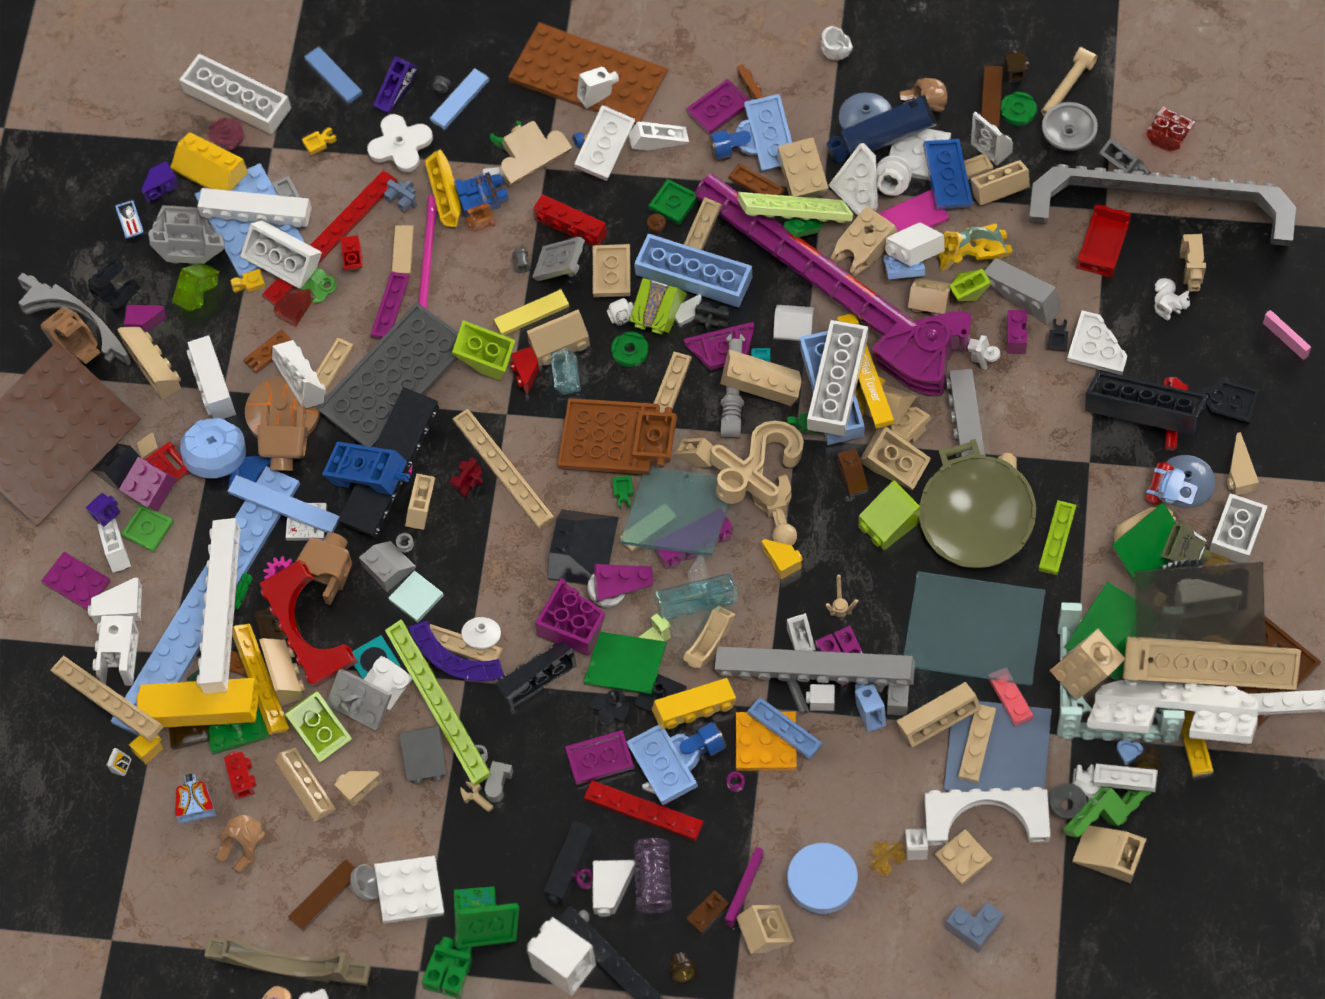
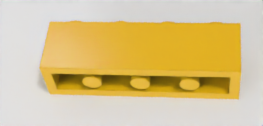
[652,678,736,730]

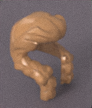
[900,78,947,112]
[216,815,265,873]

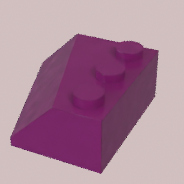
[535,578,605,656]

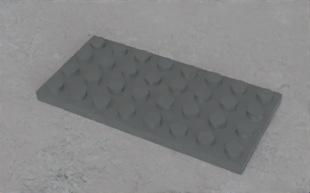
[316,302,459,447]

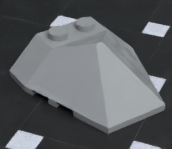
[149,206,224,265]

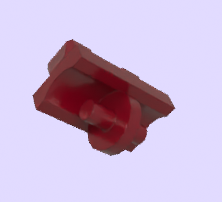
[450,458,483,497]

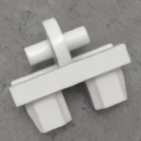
[968,335,1000,370]

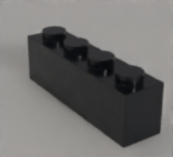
[496,641,577,708]

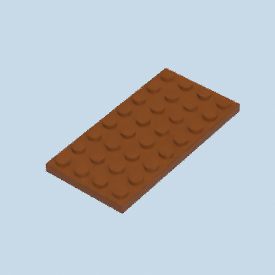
[508,23,668,126]

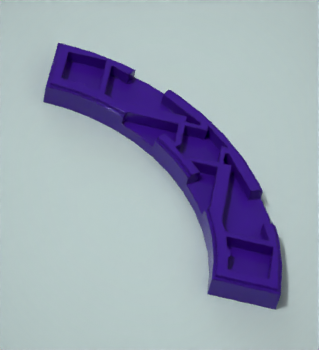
[409,621,504,681]

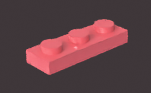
[988,668,1033,726]

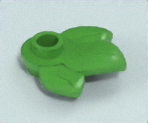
[300,268,337,303]

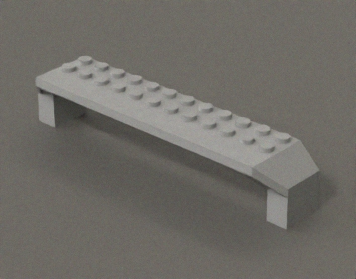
[1029,164,1296,246]

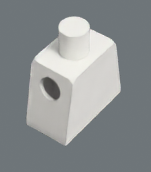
[577,67,619,108]

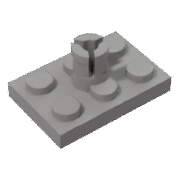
[532,237,585,281]
[327,669,392,730]

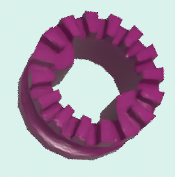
[727,771,745,792]
[576,869,593,889]

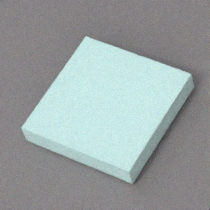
[389,571,444,623]

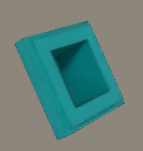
[751,348,770,362]

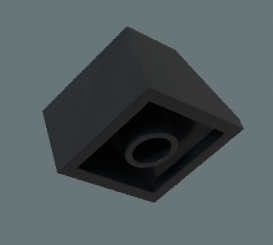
[91,443,141,488]

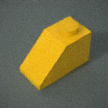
[762,539,803,579]

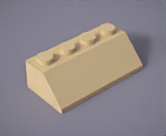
[117,327,181,400]
[720,349,801,406]

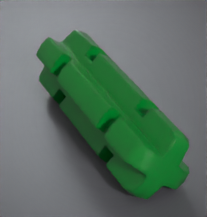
[234,573,252,609]

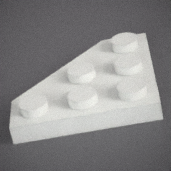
[829,143,878,215]
[1067,310,1127,375]

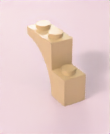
[683,606,736,668]

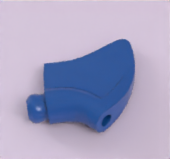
[228,456,270,487]

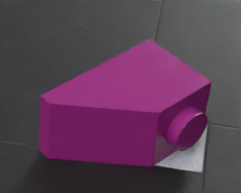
[124,305,167,333]

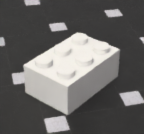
[1210,493,1267,565]

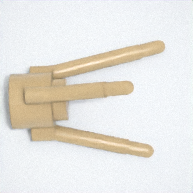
[826,574,858,617]

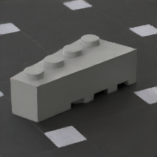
[984,258,1061,326]

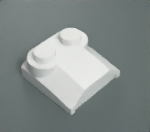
[364,656,413,711]

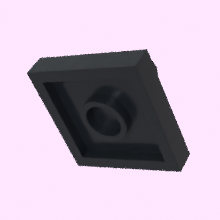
[634,674,687,716]

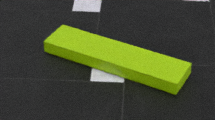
[1038,500,1076,575]

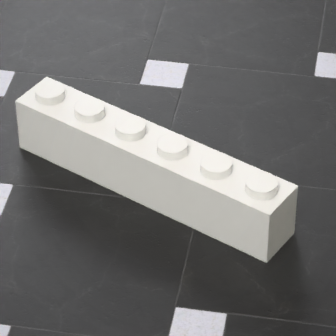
[198,188,311,227]

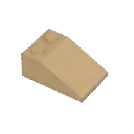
[860,426,931,490]

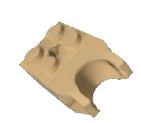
[830,206,898,277]

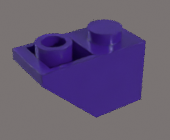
[141,161,179,202]

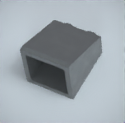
[399,725,448,784]

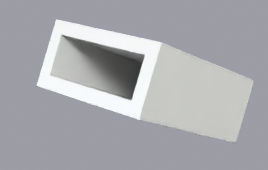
[885,223,945,266]

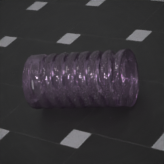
[634,838,672,913]

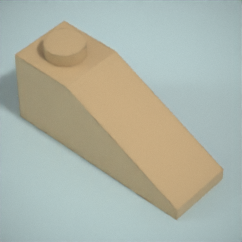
[1227,432,1259,495]
[405,474,435,530]

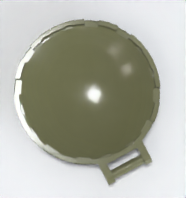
[919,439,1036,568]

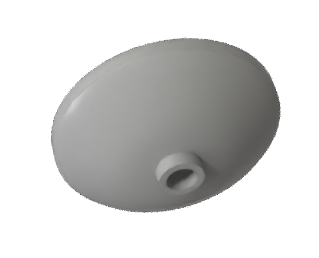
[1042,102,1098,151]

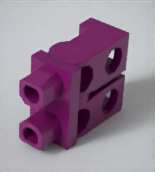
[816,626,863,686]

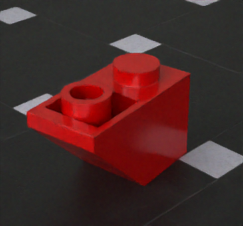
[340,235,363,271]
[509,346,540,393]

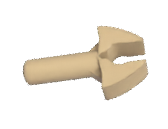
[461,782,493,812]

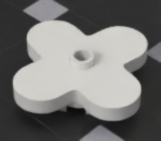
[368,114,433,172]

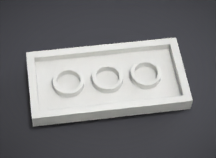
[574,105,635,181]

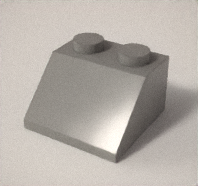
[359,541,416,592]

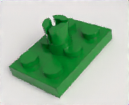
[209,706,270,755]
[455,903,519,948]

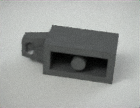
[1099,138,1151,175]

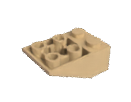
[1072,826,1146,883]

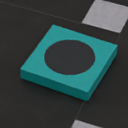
[352,635,401,679]

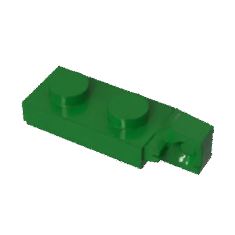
[783,218,825,238]

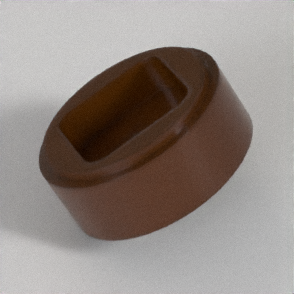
[647,214,666,233]

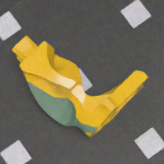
[937,223,1013,271]

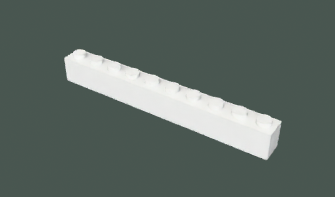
[197,518,241,694]

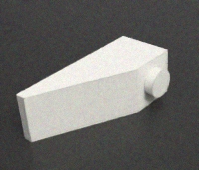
[629,122,689,151]
[97,518,131,573]

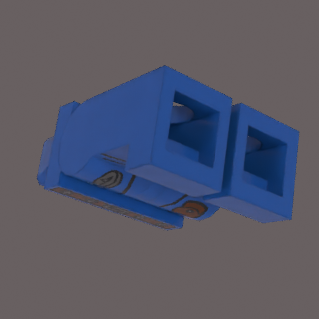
[454,172,509,219]

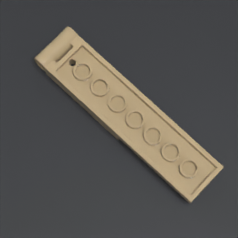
[1123,637,1301,690]

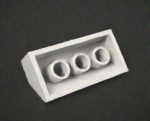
[240,220,322,288]

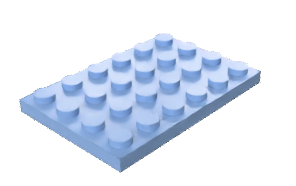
[195,164,305,279]

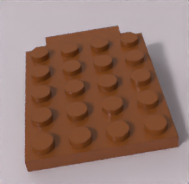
[557,398,677,475]

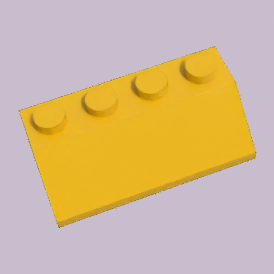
[171,132,248,191]

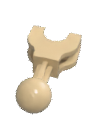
[752,474,797,545]

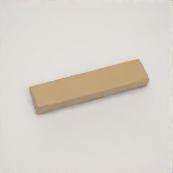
[275,747,336,822]

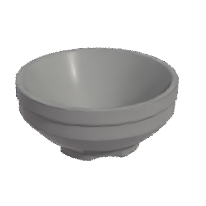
[350,864,379,901]

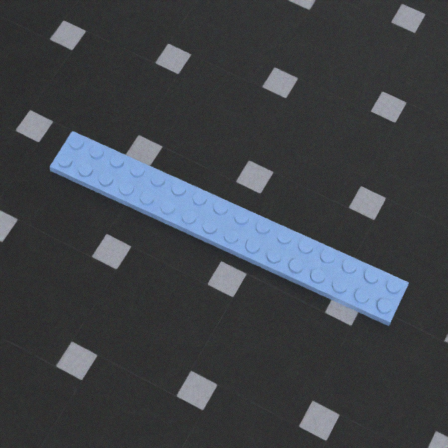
[111,466,300,736]

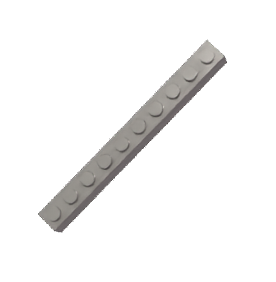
[715,647,915,687]

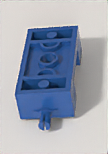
[322,442,410,495]

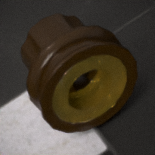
[1134,747,1161,775]
[670,953,698,984]

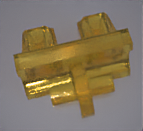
[869,840,907,877]

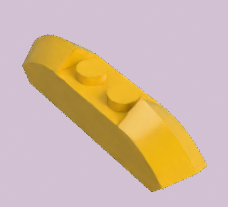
[425,149,461,227]

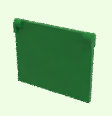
[1112,503,1176,592]
[584,632,667,695]

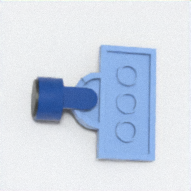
[710,94,792,172]
[626,722,727,805]

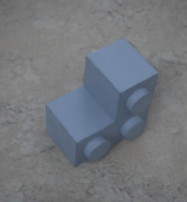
[945,902,1004,953]

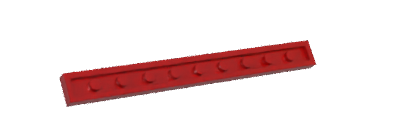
[262,170,398,307]

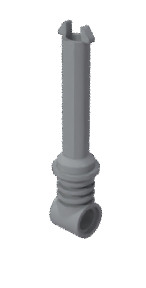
[721,334,745,438]

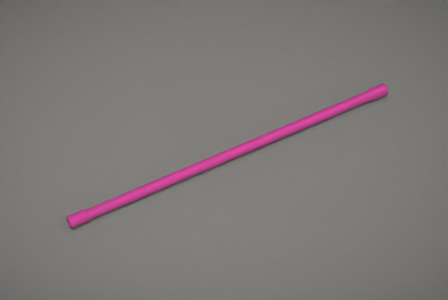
[408,194,438,475]

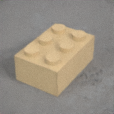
[777,137,828,198]

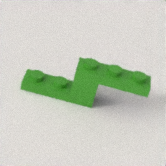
[1063,783,1157,837]

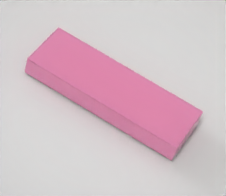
[1263,311,1311,360]

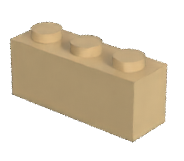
[971,160,1030,206]

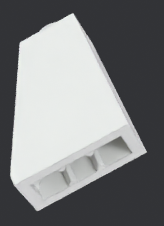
[88,578,142,623]
[593,860,635,917]

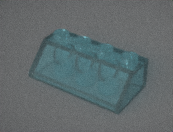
[655,573,738,620]

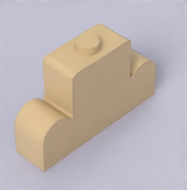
[500,121,572,188]

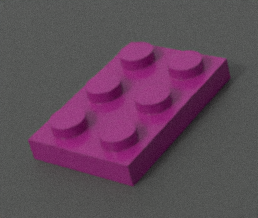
[686,78,750,135]
[41,552,111,611]
[565,730,634,785]

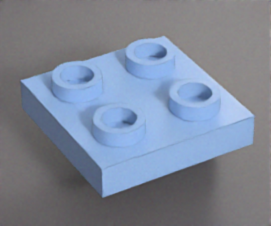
[883,255,925,280]

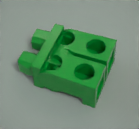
[422,937,473,999]

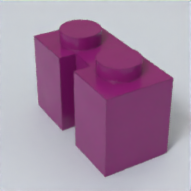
[1007,310,1027,354]

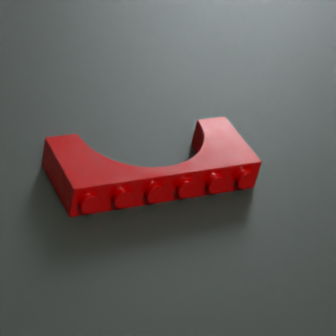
[260,560,358,686]

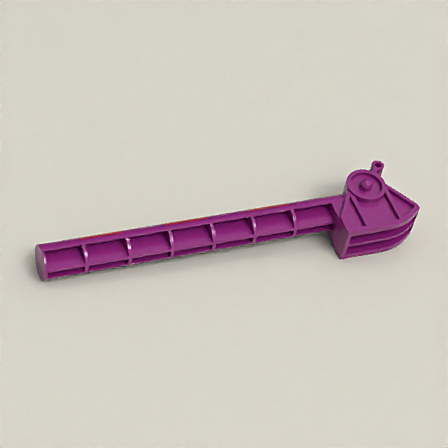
[695,174,970,396]

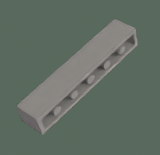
[946,369,985,457]

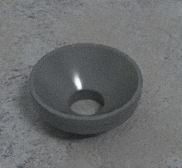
[1049,783,1087,820]

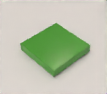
[121,504,174,553]

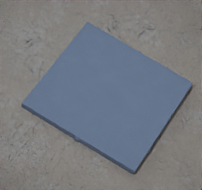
[944,701,1052,792]

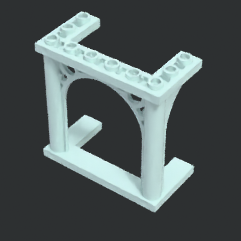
[1057,603,1184,743]

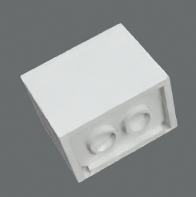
[527,918,596,997]

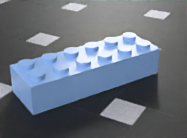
[635,234,752,307]
[800,331,865,445]

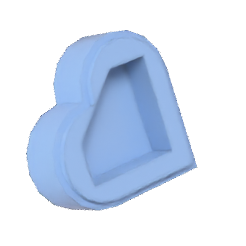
[1117,740,1143,765]

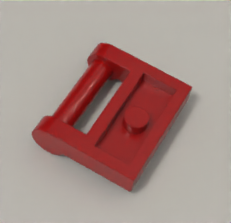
[145,442,191,484]

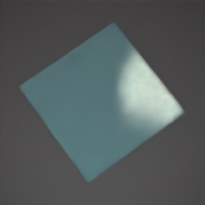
[621,467,729,556]

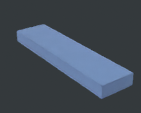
[305,47,362,104]
[747,697,822,760]

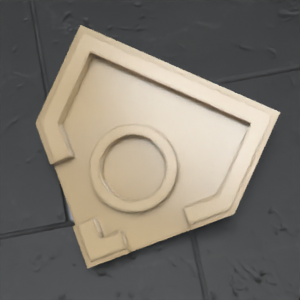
[891,407,931,442]

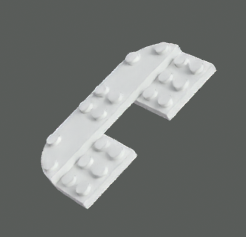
[1088,679,1258,744]

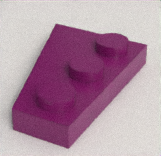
[594,564,653,603]

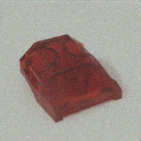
[1146,107,1196,151]

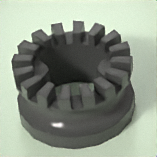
[432,76,450,93]

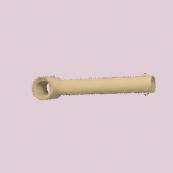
[1041,47,1097,116]

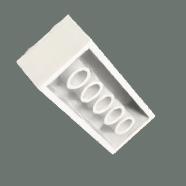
[179,54,291,135]
[807,320,868,436]

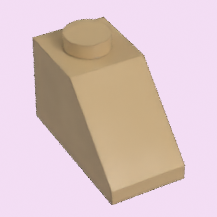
[673,438,713,467]
[334,771,382,807]

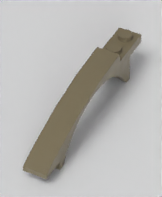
[204,937,371,986]

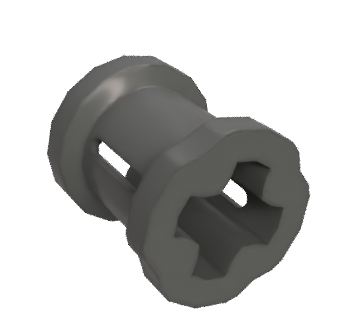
[512,249,531,273]

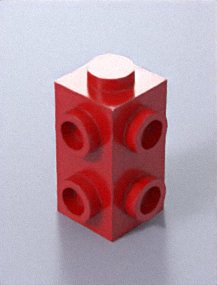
[224,751,257,800]

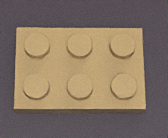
[593,244,631,297]

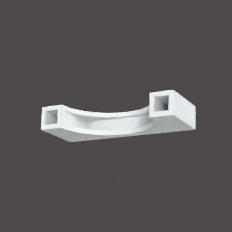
[925,787,1050,846]

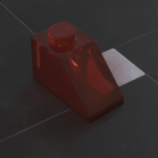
[273,289,315,327]

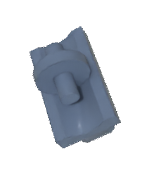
[384,179,418,212]

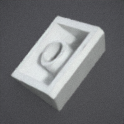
[774,305,814,341]

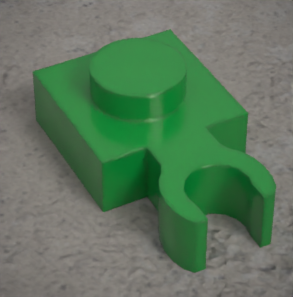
[613,476,633,509]

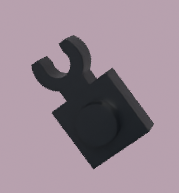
[1048,318,1069,351]

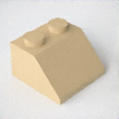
[908,277,951,315]
[737,905,794,954]

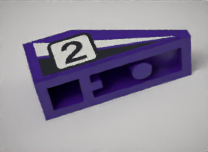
[373,57,418,113]

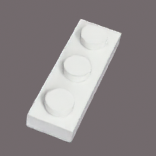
[1094,764,1157,792]

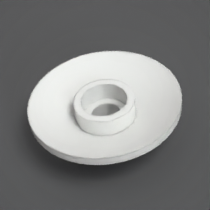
[462,617,501,649]

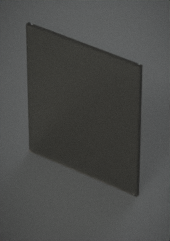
[1134,561,1265,682]

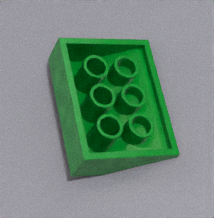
[1064,581,1161,681]

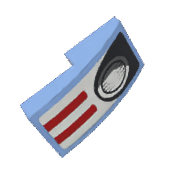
[116,200,144,239]

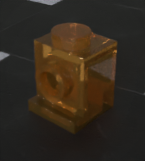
[466,203,496,231]

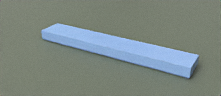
[228,475,340,533]

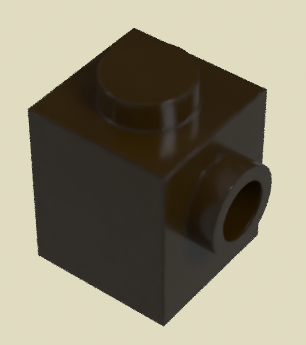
[1004,51,1029,82]

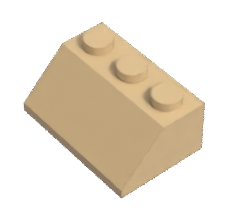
[527,310,590,367]
[259,638,305,706]

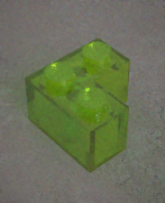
[172,264,219,311]

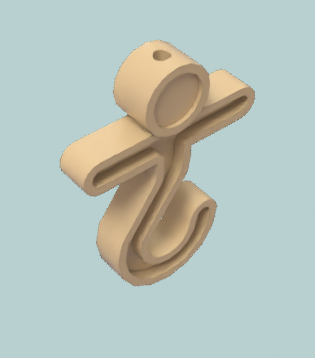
[710,421,804,505]

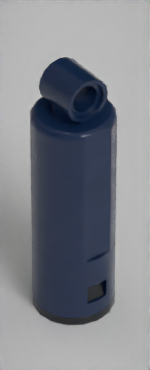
[827,94,937,162]

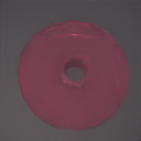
[208,117,244,150]

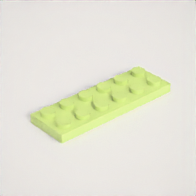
[737,192,853,223]

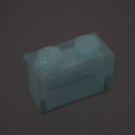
[550,348,581,395]

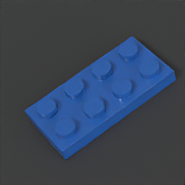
[923,139,973,209]

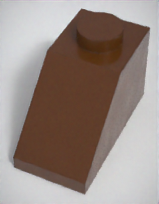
[837,448,868,496]

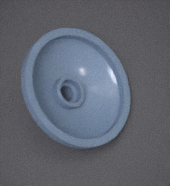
[839,93,892,129]
[1166,455,1216,508]

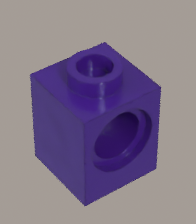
[85,493,121,527]

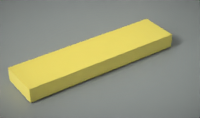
[494,290,569,336]

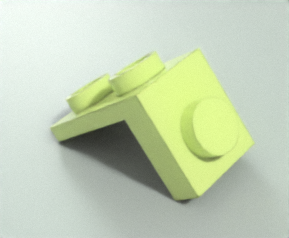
[639,614,671,641]

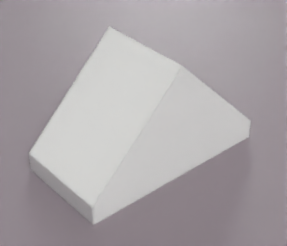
[787,613,816,651]
[905,829,928,860]

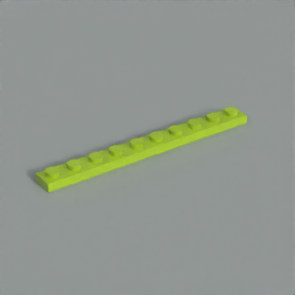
[385,620,492,786]

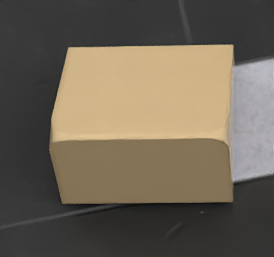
[137,433,159,459]

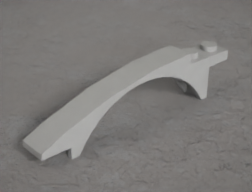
[18,273,131,365]

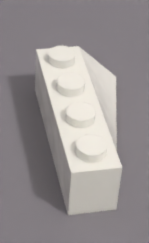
[272,340,326,408]

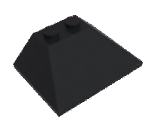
[548,509,619,585]

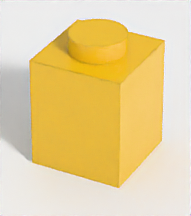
[129,734,164,764]

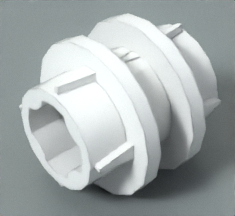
[876,156,912,196]

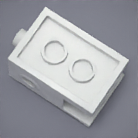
[93,615,139,686]

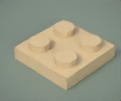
[935,829,992,886]

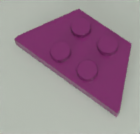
[684,322,754,370]

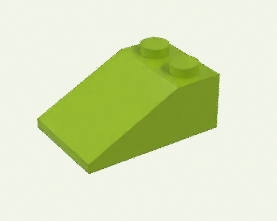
[451,320,515,381]
[284,691,352,762]

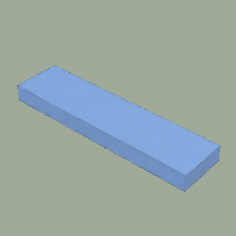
[430,69,489,130]

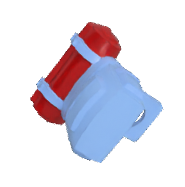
[1145,462,1198,505]

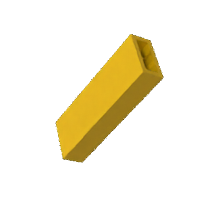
[136,678,260,727]

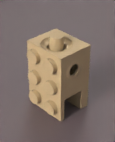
[1050,629,1125,700]

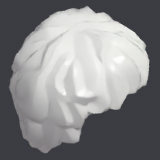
[820,26,853,60]

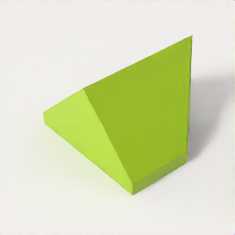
[949,268,991,301]

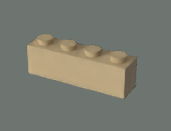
[897,682,981,748]

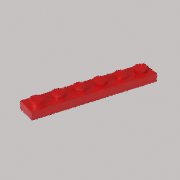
[584,781,703,841]

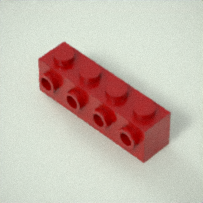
[533,194,607,246]

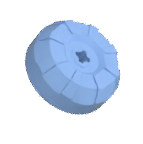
[180,417,246,478]
[788,843,857,914]

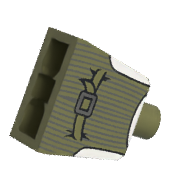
[1161,523,1211,562]

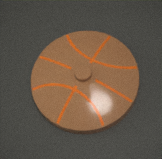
[245,376,320,438]

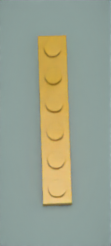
[232,624,289,735]

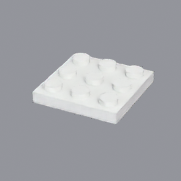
[889,129,951,180]
[374,856,444,924]

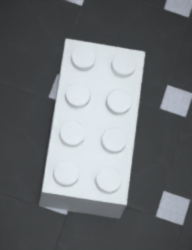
[186,335,236,419]

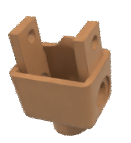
[41,307,100,364]
[257,405,308,471]
[296,532,352,605]

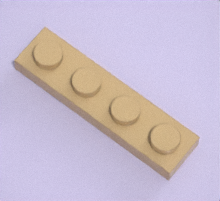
[958,705,996,784]

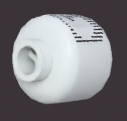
[607,298,634,326]

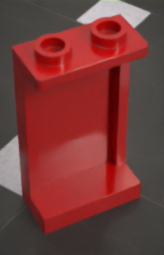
[1076,205,1131,278]

